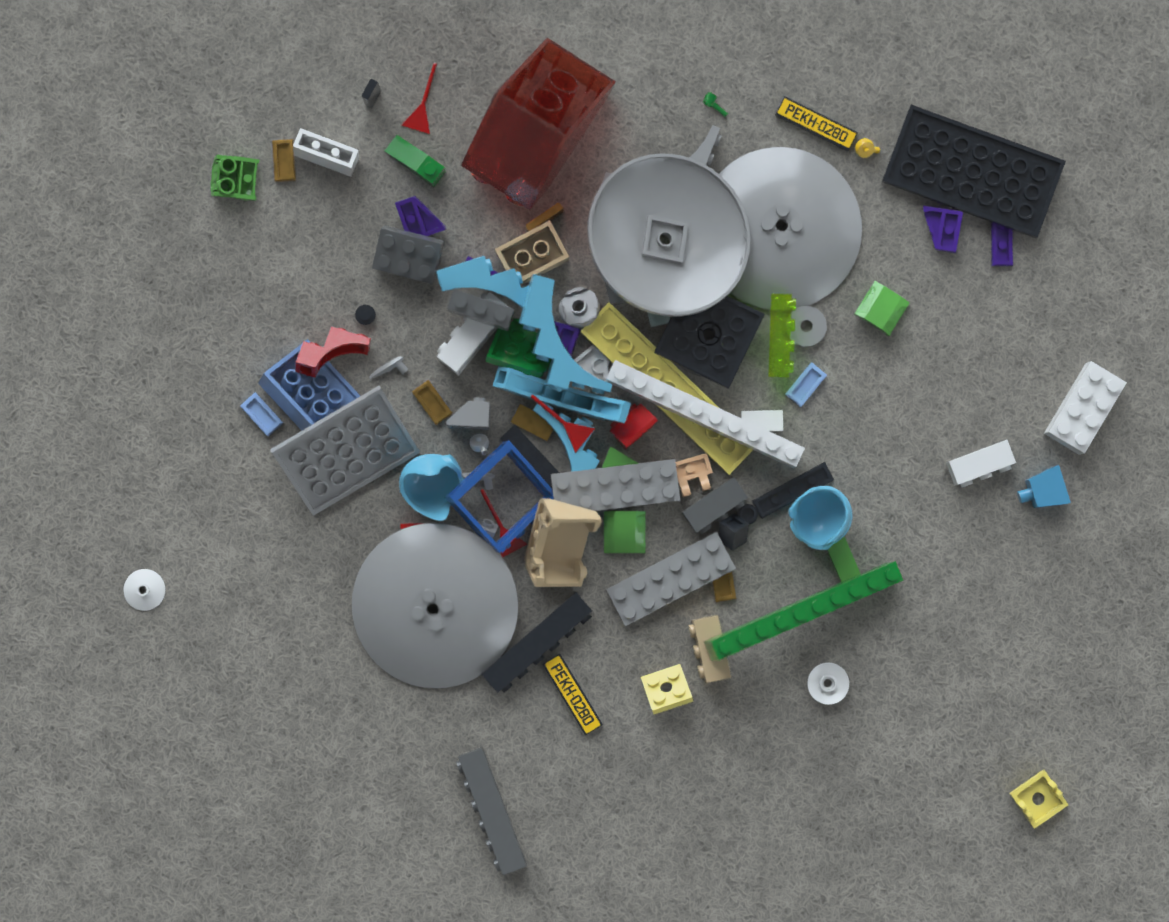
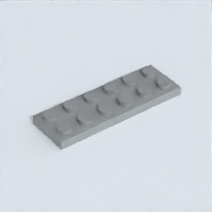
[551,459,680,511]
[606,532,736,626]

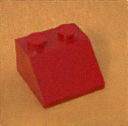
[609,404,658,450]

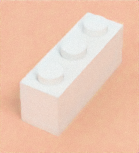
[293,128,359,177]
[946,440,1016,488]

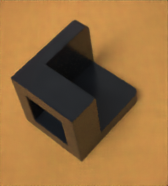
[718,514,749,551]

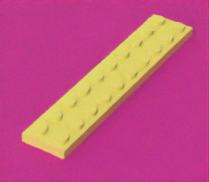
[580,302,753,475]

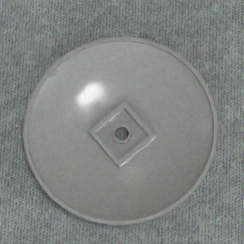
[719,147,862,311]
[587,154,750,316]
[352,523,518,688]

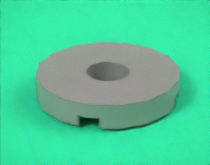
[559,287,600,328]
[785,306,827,347]

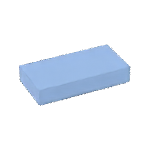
[785,362,827,407]
[240,392,283,437]

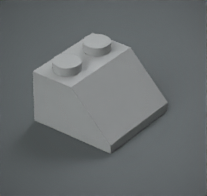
[446,397,491,430]

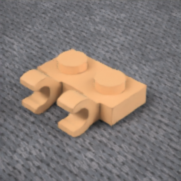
[676,453,713,497]

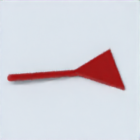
[401,63,437,134]
[531,395,595,453]
[480,489,528,558]

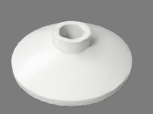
[124,569,165,611]
[807,663,849,704]

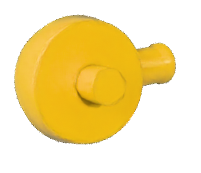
[855,138,880,158]

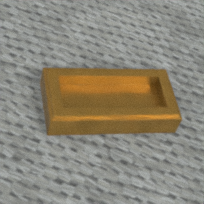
[272,139,296,182]
[526,203,564,231]
[412,380,453,425]
[511,404,553,441]
[712,571,736,602]

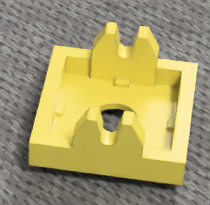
[641,664,693,715]
[1009,770,1068,829]

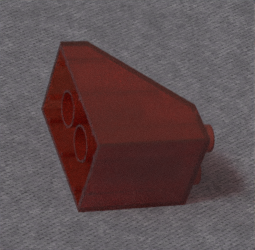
[460,37,616,210]

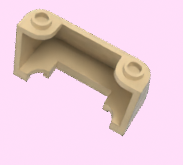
[525,499,601,587]

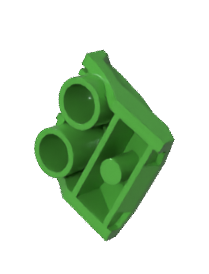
[210,155,259,201]
[854,281,910,337]
[604,511,646,553]

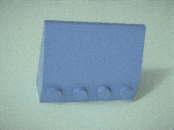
[258,339,360,430]

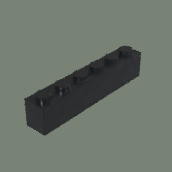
[481,592,592,693]

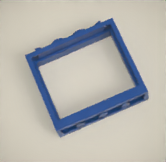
[444,441,554,553]

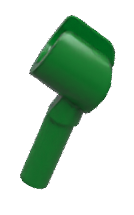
[703,92,728,117]

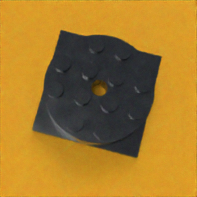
[654,296,765,389]

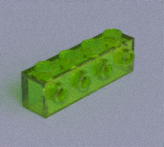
[768,293,796,378]

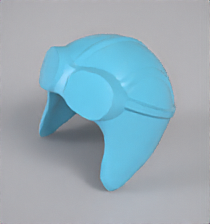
[399,454,464,521]
[789,486,853,550]

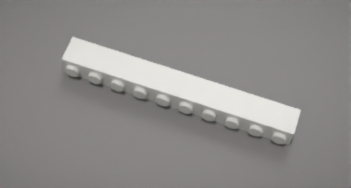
[606,360,805,468]

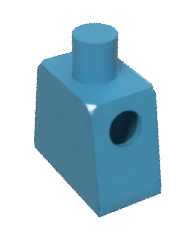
[1017,465,1071,508]

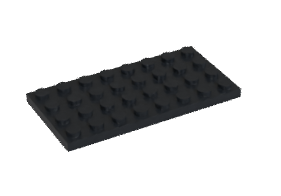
[882,104,1066,239]

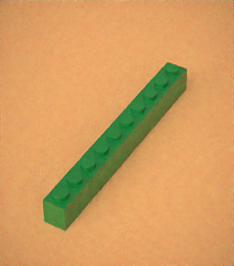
[704,561,904,661]

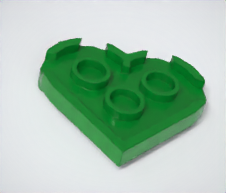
[485,318,552,378]

